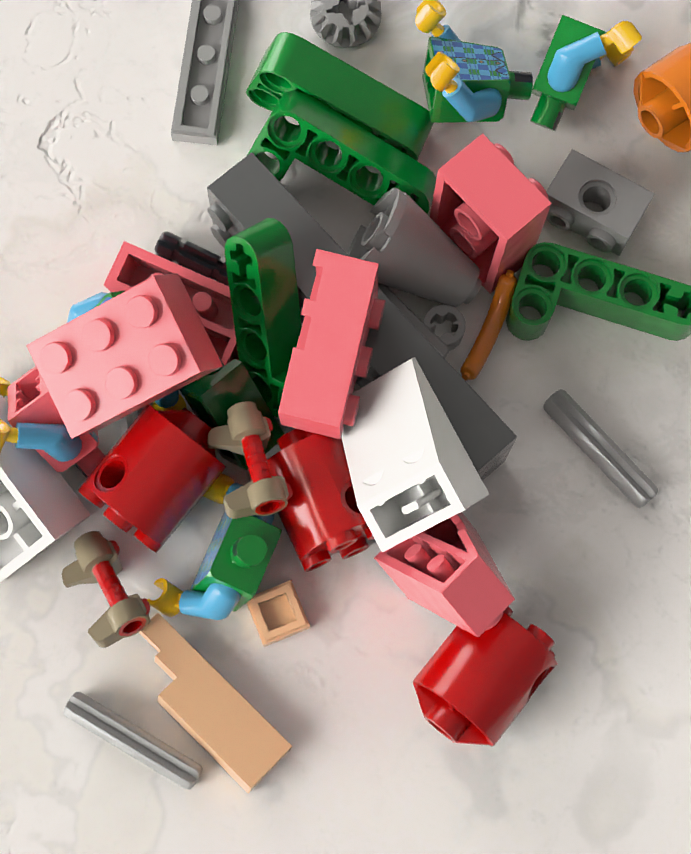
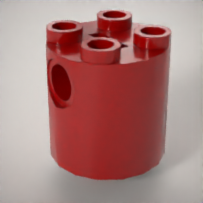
[78,405,226,553]
[267,429,375,572]
[413,606,557,747]

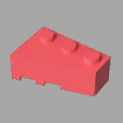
[104,241,239,373]
[278,249,386,439]
[374,512,515,637]

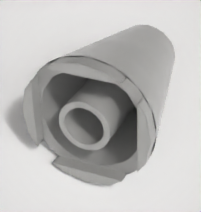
[347,187,482,308]

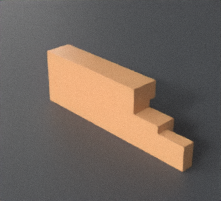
[139,613,292,794]

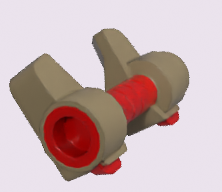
[207,401,293,519]
[61,531,151,648]

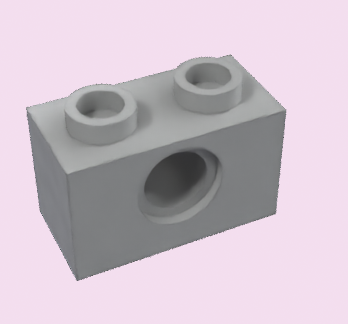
[546,149,655,256]

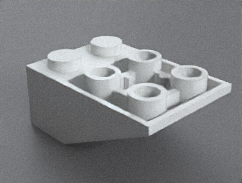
[341,357,489,552]

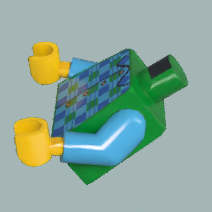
[415,0,533,123]
[530,15,642,131]
[147,473,282,620]

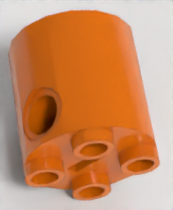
[633,42,691,152]

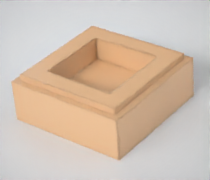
[246,580,310,647]

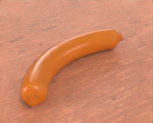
[460,270,517,381]

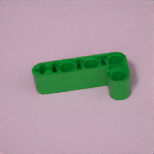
[246,32,434,161]
[247,91,437,215]
[225,218,302,418]
[506,242,691,341]

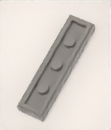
[171,0,239,145]

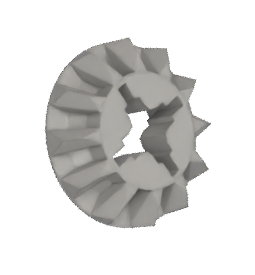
[310,0,381,47]

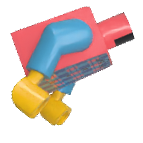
[0,366,105,478]

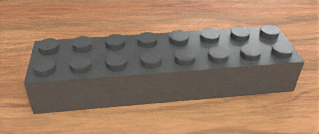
[207,152,517,481]

